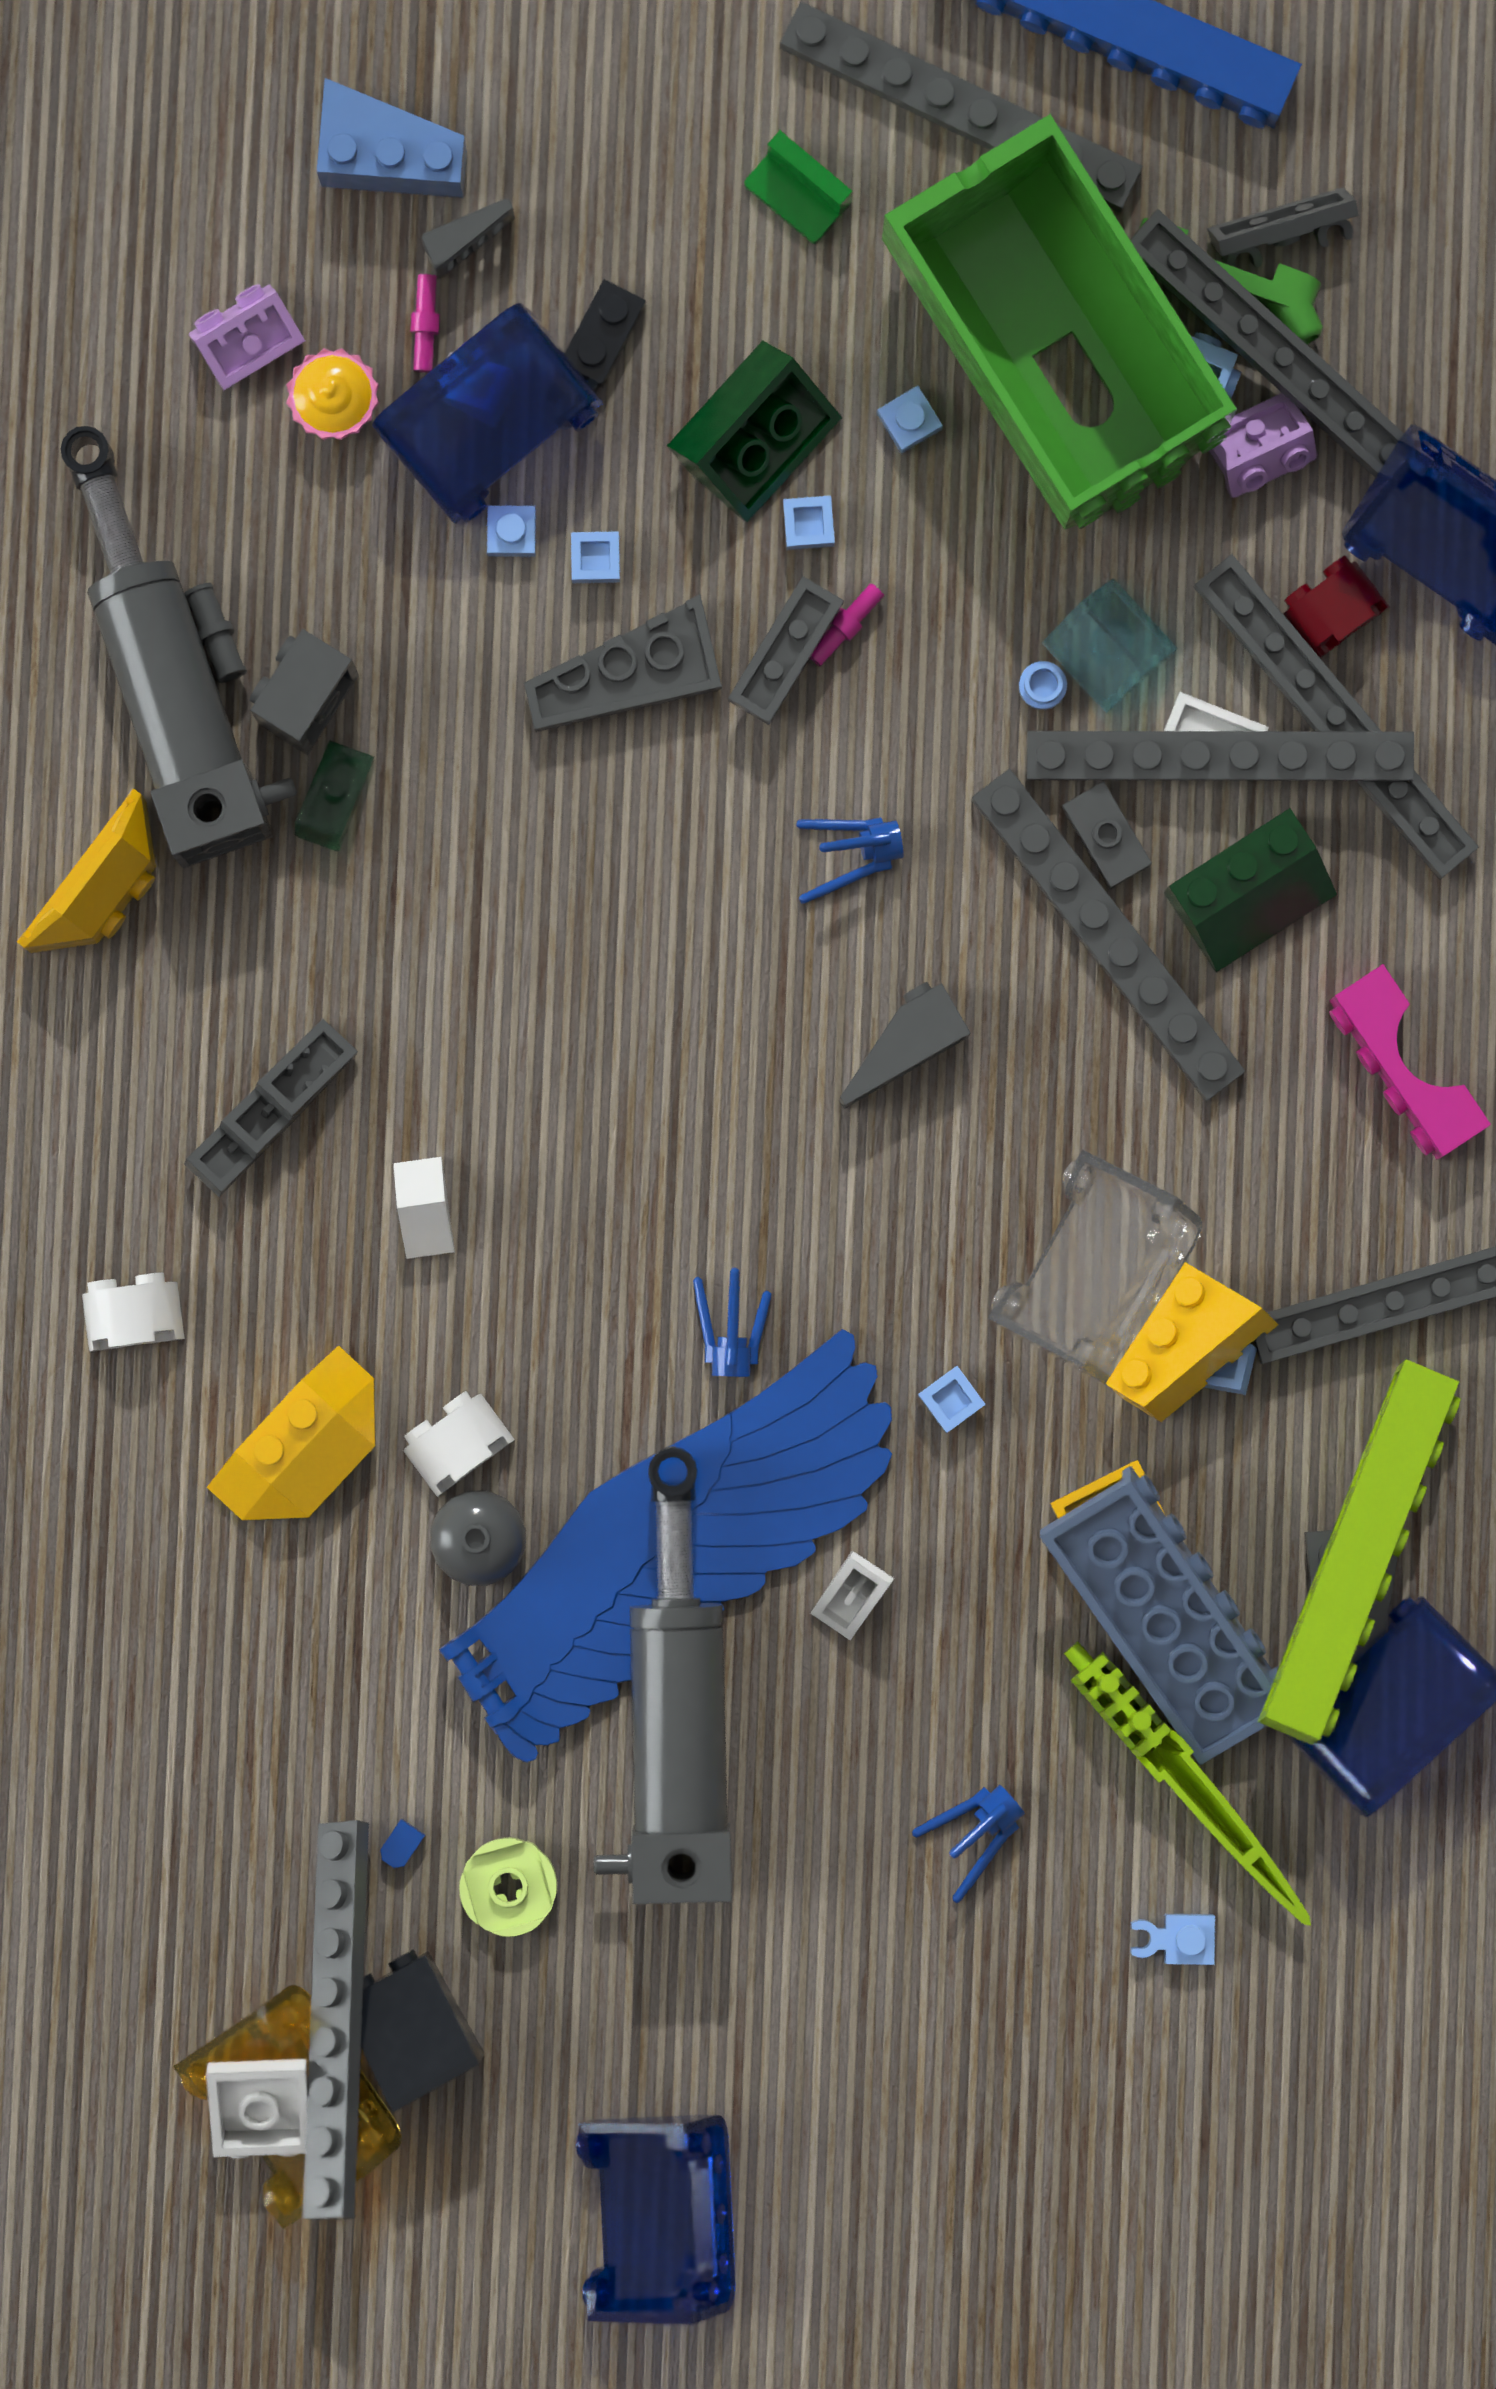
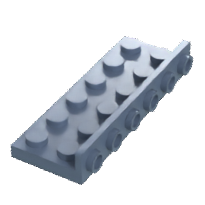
[1040,1466,1279,1765]

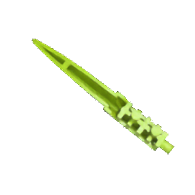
[1064,1641,1311,1926]

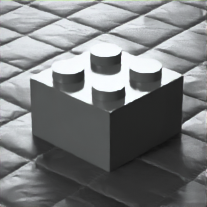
[250,629,359,755]

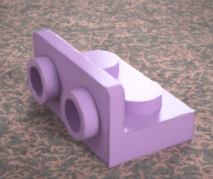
[189,284,305,390]
[1210,393,1317,498]

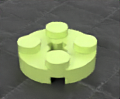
[459,1837,557,1937]

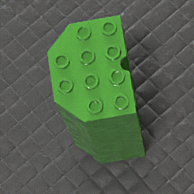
[882,114,1237,530]

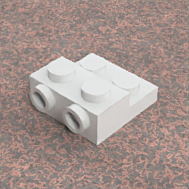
[206,2059,308,2159]

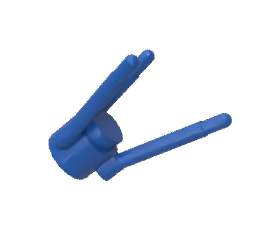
[796,817,904,904]
[693,1268,772,1377]
[912,1785,1025,1903]

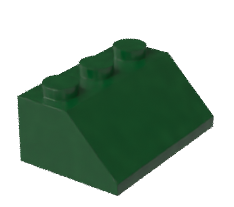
[667,340,843,522]
[1164,808,1337,973]

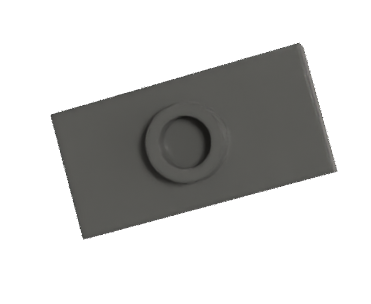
[1061,781,1152,889]

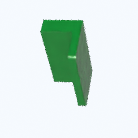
[744,130,853,244]

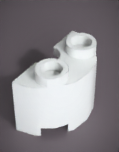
[82,1272,185,1352]
[403,1391,515,1497]

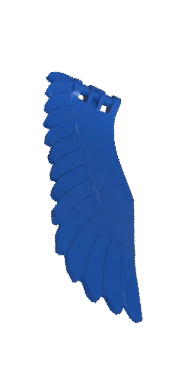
[439,1329,892,1762]

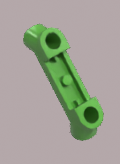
[1139,218,1323,344]

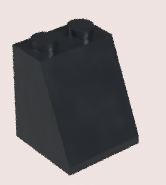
[361,1949,485,2112]

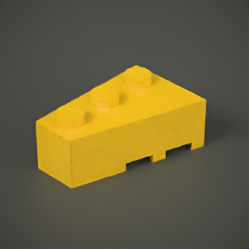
[1105,1262,1279,1422]

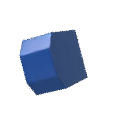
[380,1819,425,1868]

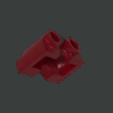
[1283,555,1390,659]

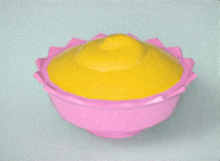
[286,348,379,440]

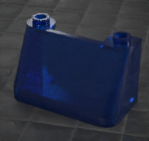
[372,303,604,523]
[1342,424,1496,645]
[1284,1596,1496,1817]
[576,2115,736,2325]

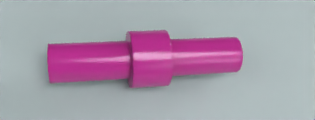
[410,274,440,373]
[810,583,884,667]

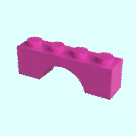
[1329,964,1491,1160]

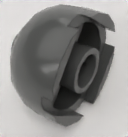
[430,1491,526,1586]

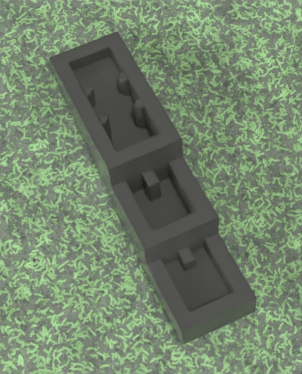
[184,1019,358,1197]

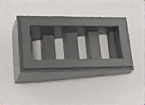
[421,198,515,279]

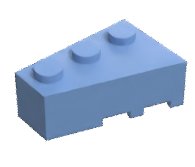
[317,78,467,198]

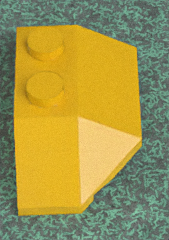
[17,788,156,953]
[207,1345,376,1520]

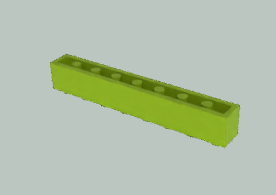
[1257,1359,1461,1745]

